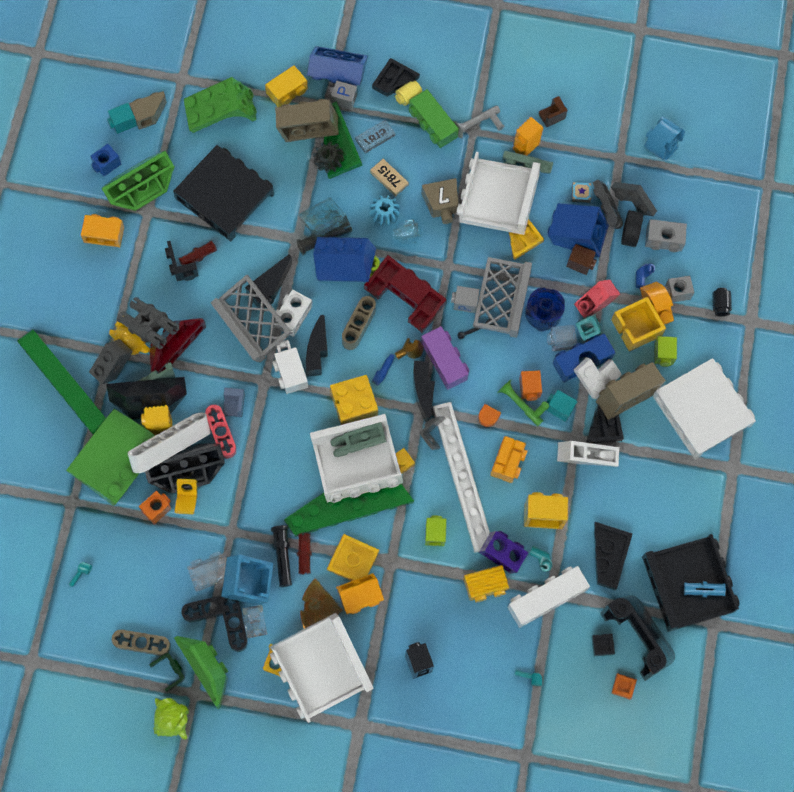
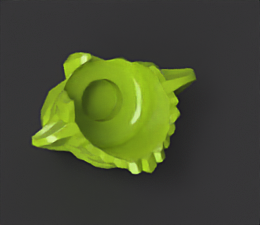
[153,698,189,740]

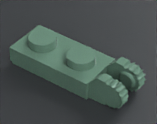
[331,422,387,457]

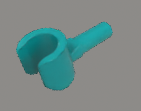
[69,562,92,587]
[515,670,542,686]

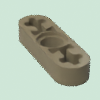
[112,630,171,656]

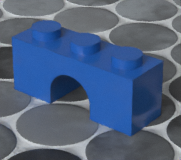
[553,333,616,383]

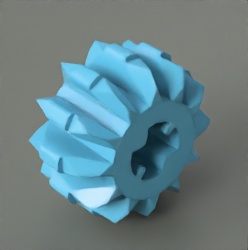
[369,194,400,227]

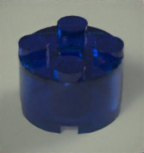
[525,287,565,331]

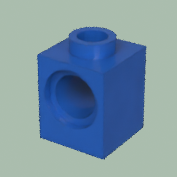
[90,144,122,177]

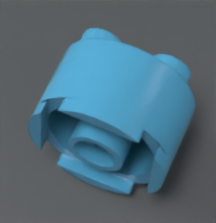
[644,116,685,160]

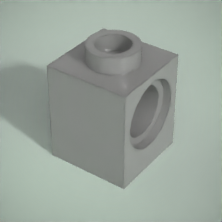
[664,276,694,302]

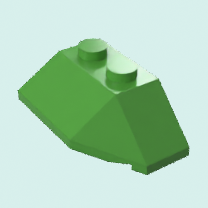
[101,150,175,211]
[174,636,228,709]

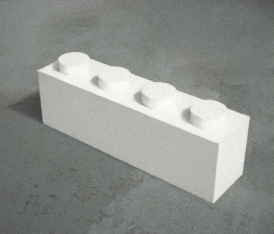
[507,566,590,628]

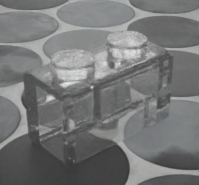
[187,552,227,592]

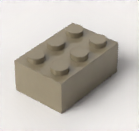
[275,99,339,142]
[596,362,666,419]

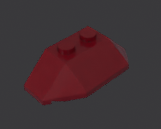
[149,318,206,374]

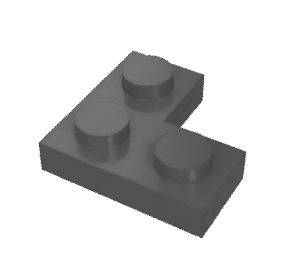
[611,182,657,216]

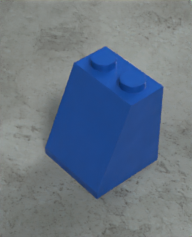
[548,203,609,257]

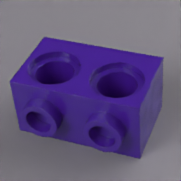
[479,531,529,574]

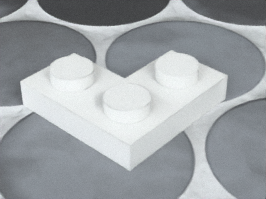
[574,358,622,399]

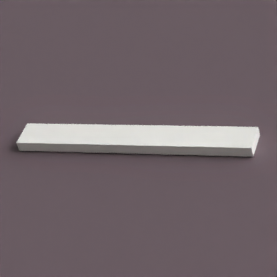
[432,402,494,553]

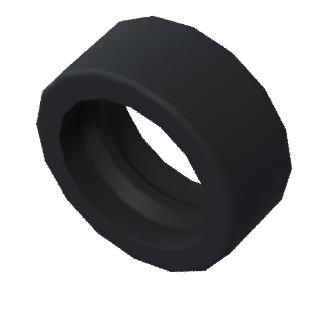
[621,210,643,247]

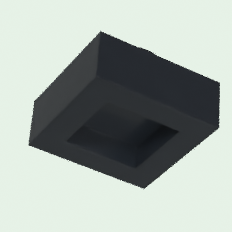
[591,634,615,657]

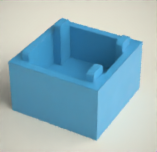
[221,555,273,605]

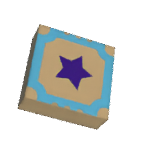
[572,182,591,203]

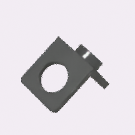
[419,416,446,450]

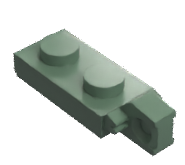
[503,151,553,174]

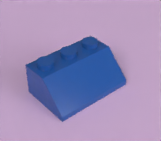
[307,46,368,86]
[313,237,376,282]

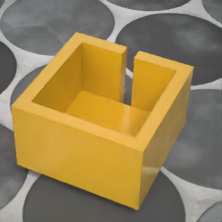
[611,297,666,352]
[330,374,378,425]
[524,492,568,529]

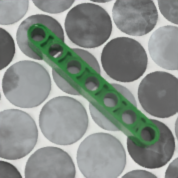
[17,329,106,435]

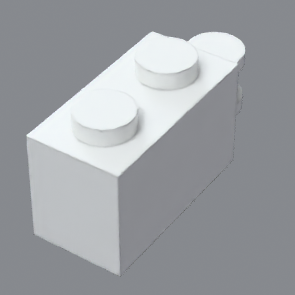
[272,340,308,394]

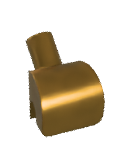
[395,338,423,360]

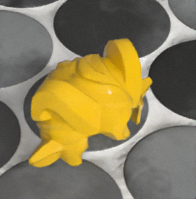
[109,316,149,355]

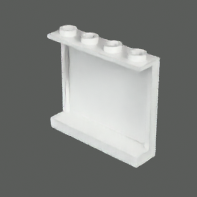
[457,152,541,235]
[653,358,756,459]
[310,414,403,503]
[270,613,374,723]

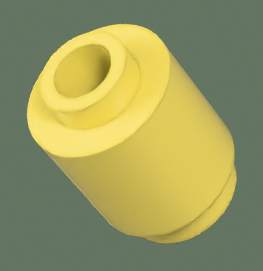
[395,81,422,106]

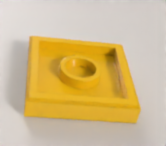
[327,534,379,581]

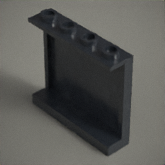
[173,145,274,242]
[642,534,740,632]

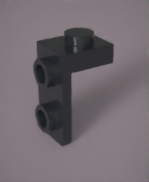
[165,241,199,281]

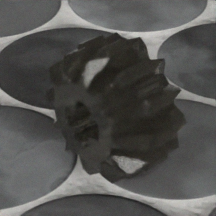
[313,141,344,173]

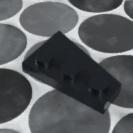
[594,522,633,590]

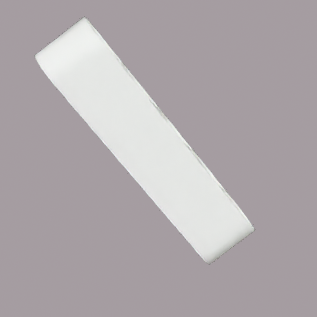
[128,412,211,473]

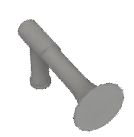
[453,105,505,139]

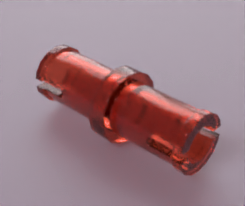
[178,241,217,265]
[297,533,312,575]

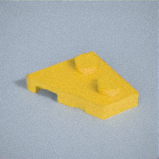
[509,219,544,260]

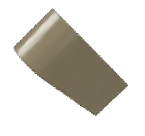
[342,296,376,350]

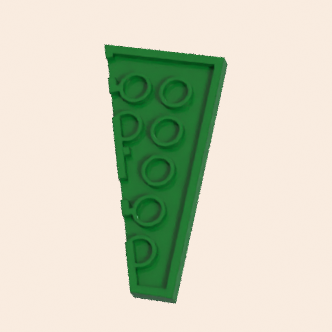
[284,484,414,537]

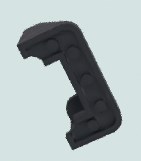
[600,595,675,681]

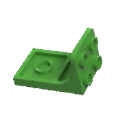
[184,77,257,133]

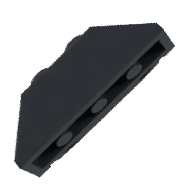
[106,377,187,419]
[145,443,225,494]

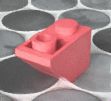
[574,280,620,318]

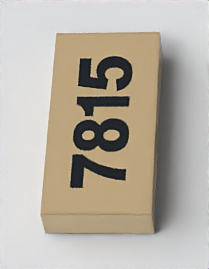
[370,159,409,197]

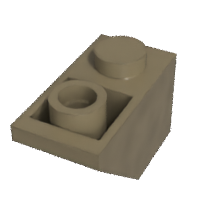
[129,91,167,130]

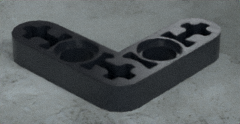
[181,595,248,652]

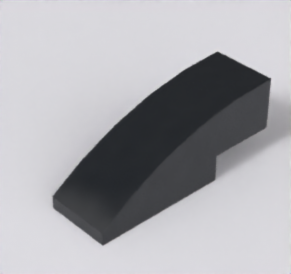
[306,315,328,376]
[413,360,435,422]

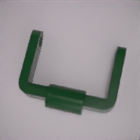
[149,653,185,692]

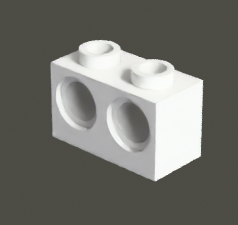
[275,289,313,337]

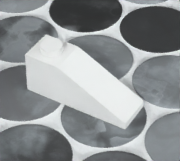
[557,441,619,467]

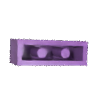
[421,326,469,390]

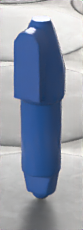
[372,354,395,386]

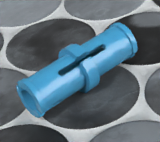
[684,581,726,597]

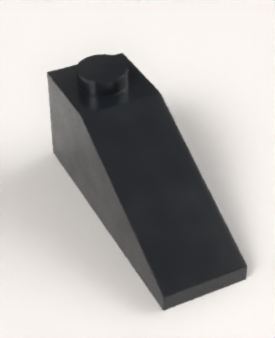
[245,254,292,308]

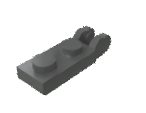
[592,179,623,229]

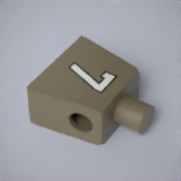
[421,178,458,224]

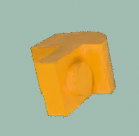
[640,281,674,325]

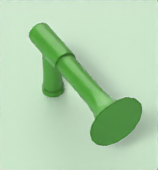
[497,379,549,427]

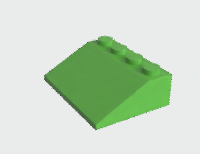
[66,409,156,506]

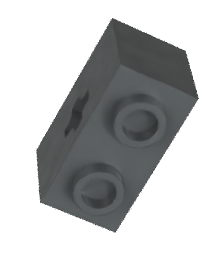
[89,339,133,385]

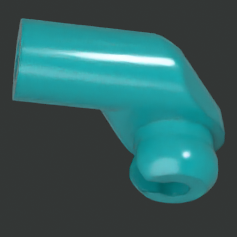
[529,546,553,572]

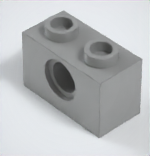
[645,219,687,252]

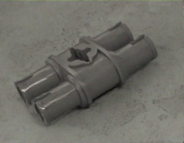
[117,297,179,349]

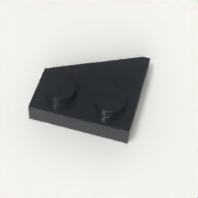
[372,58,420,97]
[586,404,624,444]

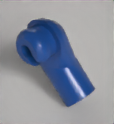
[636,263,655,288]

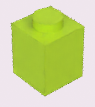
[654,336,677,367]
[425,515,446,546]

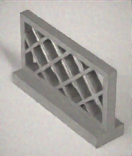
[473,257,532,338]
[211,275,292,363]

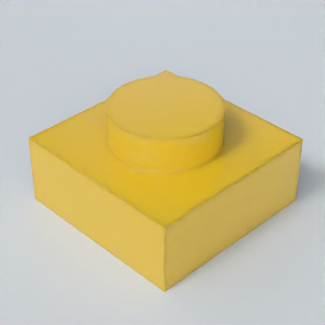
[396,448,415,474]

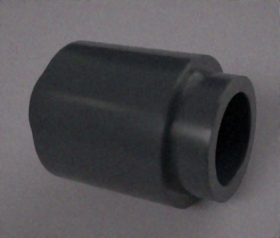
[712,288,732,317]

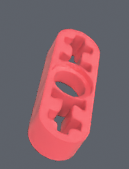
[205,405,236,459]

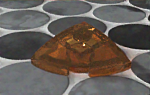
[300,578,343,629]

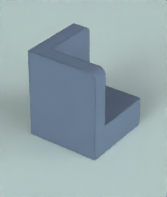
[223,388,245,417]

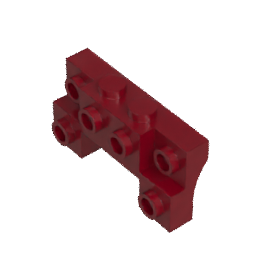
[364,255,447,333]

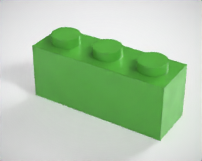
[408,89,459,148]

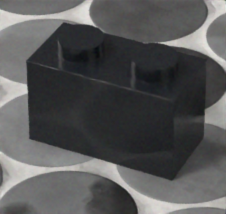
[405,642,434,679]

